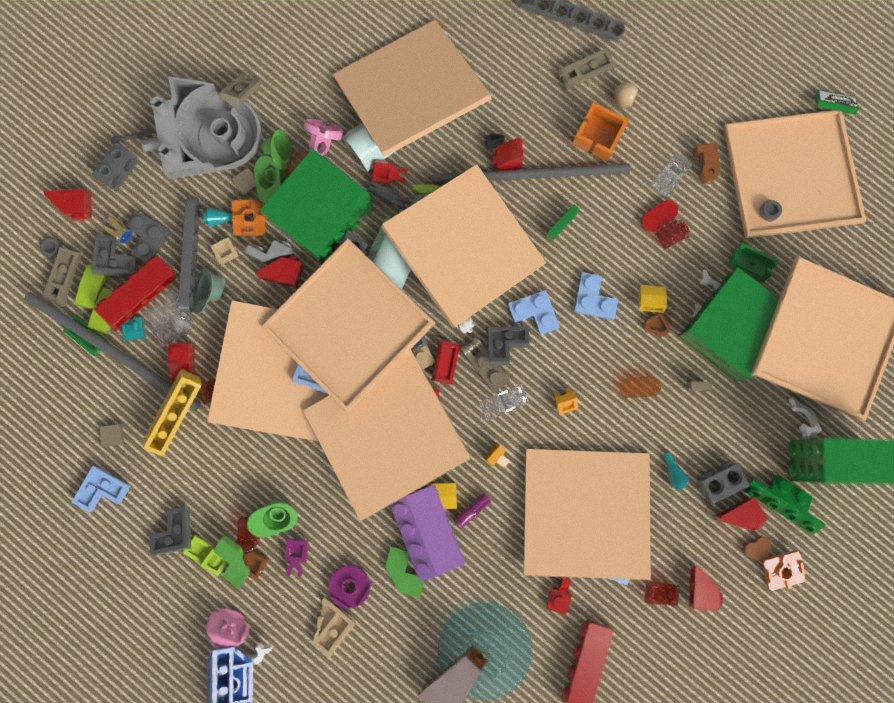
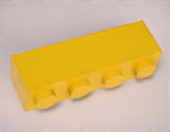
[143,369,201,456]

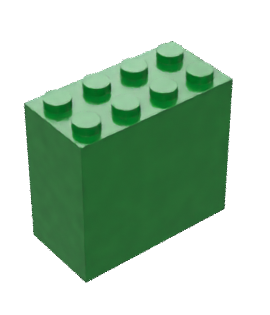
[260,148,373,264]
[679,267,779,382]
[788,438,894,485]

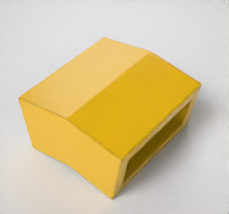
[638,285,667,313]
[430,483,457,509]

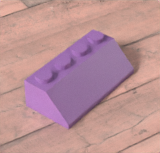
[390,484,465,582]

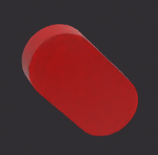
[641,200,678,232]

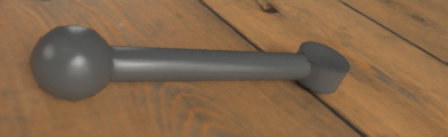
[111,128,152,144]

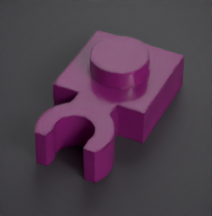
[285,539,309,577]

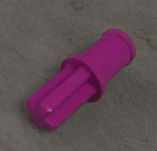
[453,493,491,529]

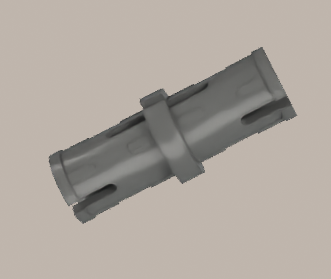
[367,181,408,210]

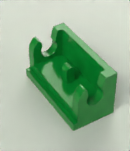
[728,243,779,282]

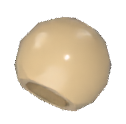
[614,82,638,108]

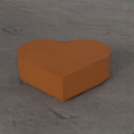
[643,312,670,337]
[743,537,771,563]
[243,551,269,578]

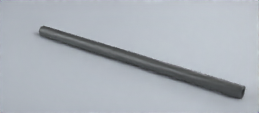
[432,163,630,184]
[24,292,202,411]

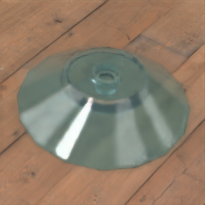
[438,603,532,700]

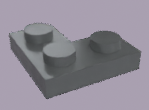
[125,210,171,262]
[91,235,136,277]
[488,326,530,366]
[149,506,191,556]

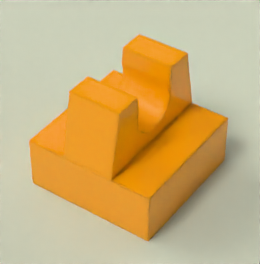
[554,388,578,415]
[483,443,509,468]

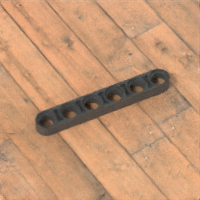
[515,0,625,41]
[178,197,200,313]

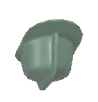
[192,268,226,314]

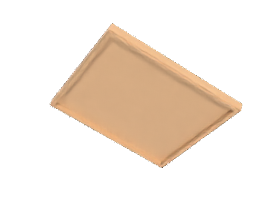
[333,20,491,157]
[723,110,866,239]
[381,165,546,328]
[261,238,436,413]
[751,257,894,421]
[207,301,329,441]
[303,349,471,521]
[523,449,651,580]

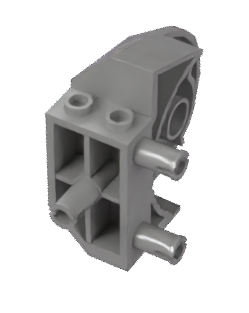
[141,76,262,179]

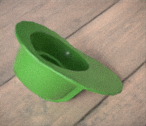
[262,130,292,171]
[254,156,286,204]
[247,500,298,538]

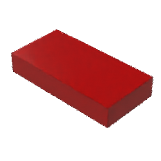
[431,340,460,385]

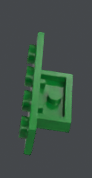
[743,474,826,535]

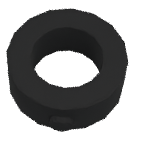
[485,134,505,148]

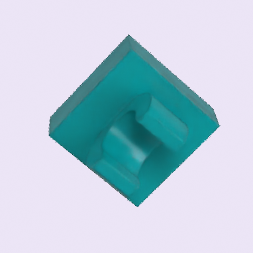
[122,317,146,342]

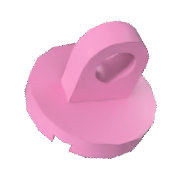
[303,119,343,156]
[206,608,249,649]

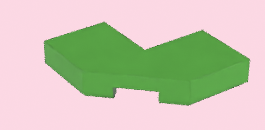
[213,535,250,589]
[385,546,424,598]

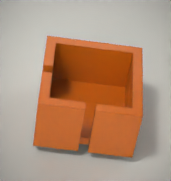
[572,102,629,162]

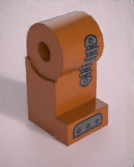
[692,143,720,184]

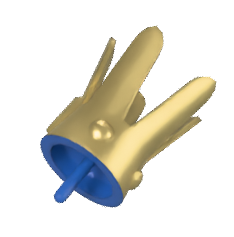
[102,215,132,243]

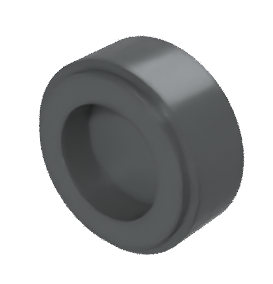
[760,200,782,222]
[40,237,63,258]

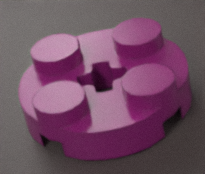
[329,565,371,608]

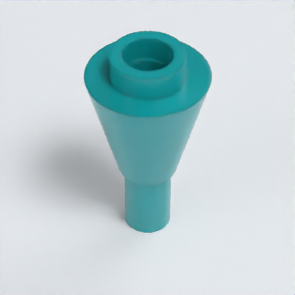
[203,207,232,227]
[663,452,690,490]

